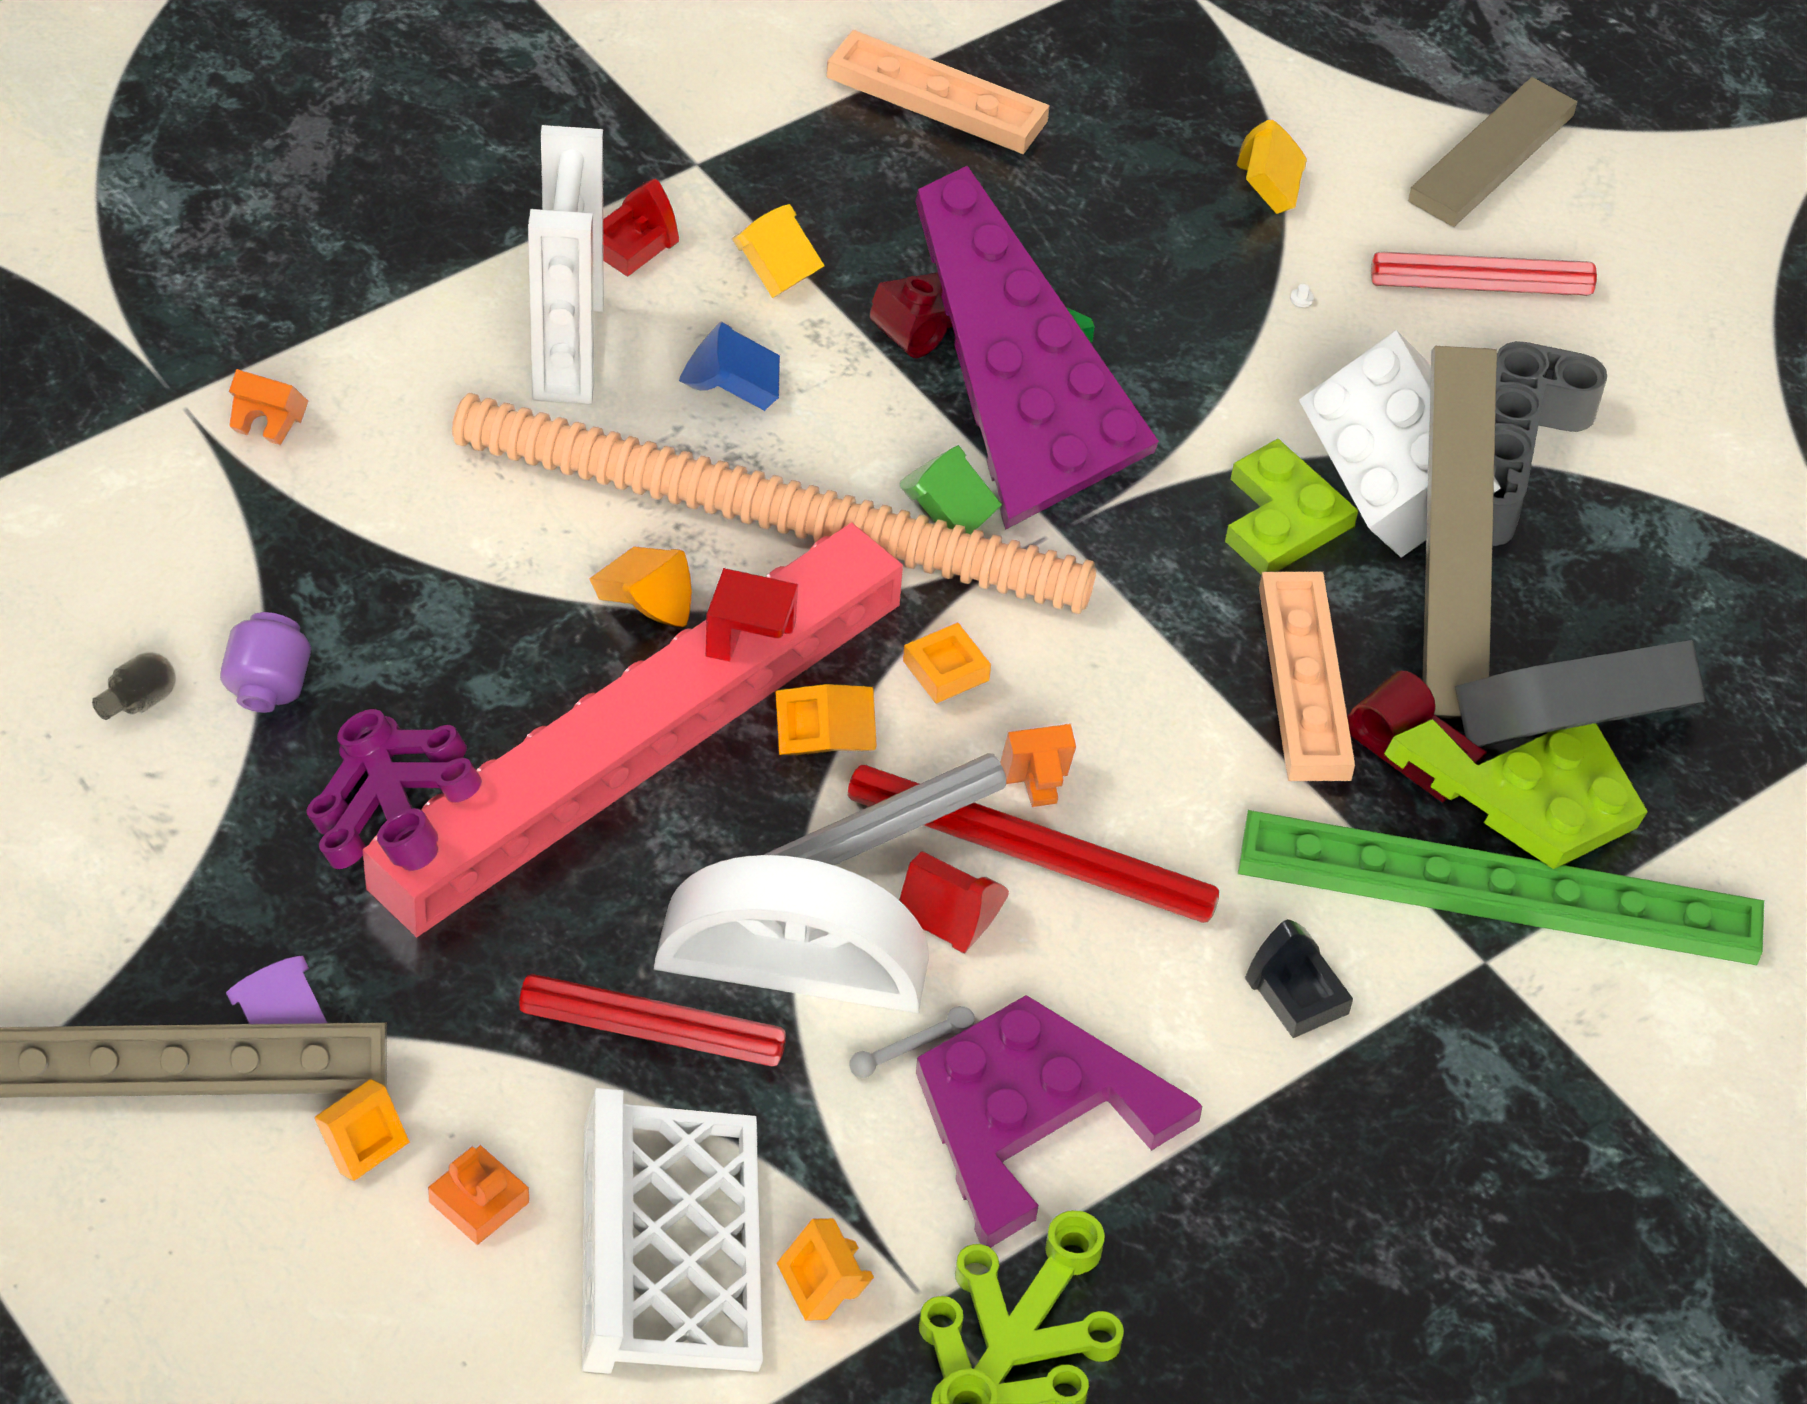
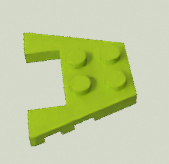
[1384,719,1648,869]

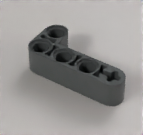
[1492,341,1607,546]
[1455,640,1707,747]

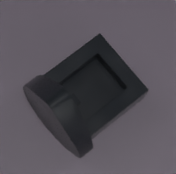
[1245,919,1353,1038]

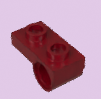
[870,272,953,358]
[1347,671,1486,803]

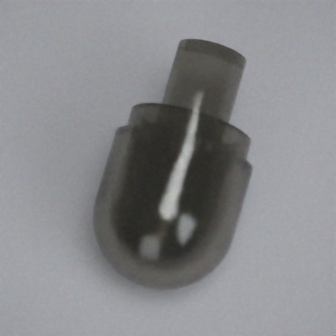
[92,652,176,720]

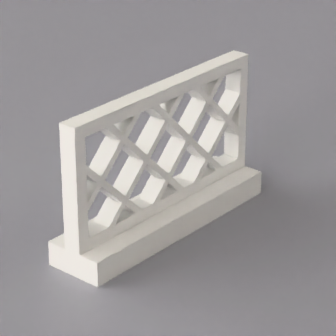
[582,1088,763,1374]

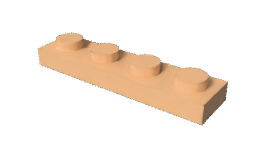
[827,30,1050,154]
[1259,572,1355,781]

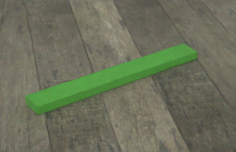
[1238,810,1765,965]

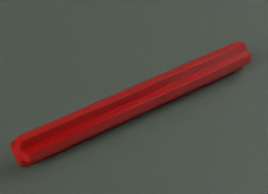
[848,765,1220,923]

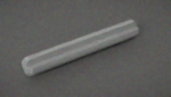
[764,753,1006,865]

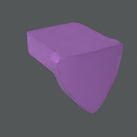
[226,956,327,1024]

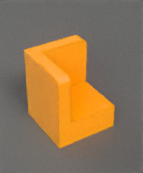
[776,684,877,755]

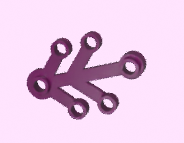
[306,709,482,871]

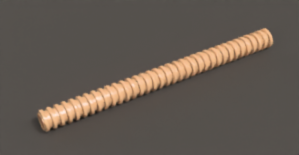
[452,393,1096,614]

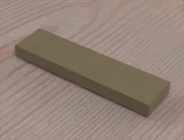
[1408,77,1578,227]

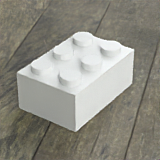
[1299,330,1501,557]

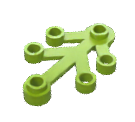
[919,1210,1124,1404]

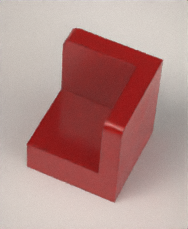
[705,568,798,662]

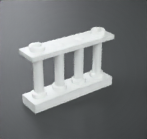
[528,125,604,404]

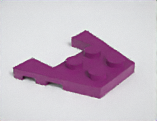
[916,995,1203,1248]

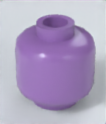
[220,612,311,713]

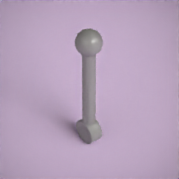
[849,1006,975,1078]

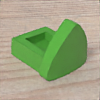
[900,445,1002,534]

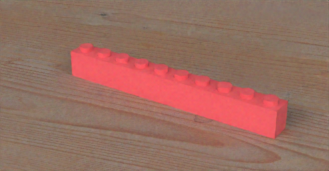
[363,522,903,938]

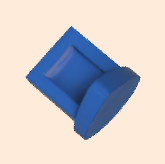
[679,321,780,411]

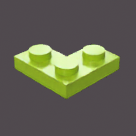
[1225,438,1358,575]

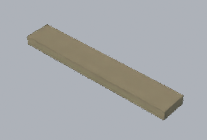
[1423,346,1497,720]
[0,1022,387,1098]

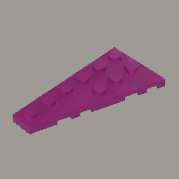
[915,166,1159,530]

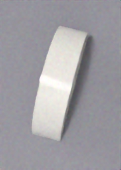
[654,855,929,1013]

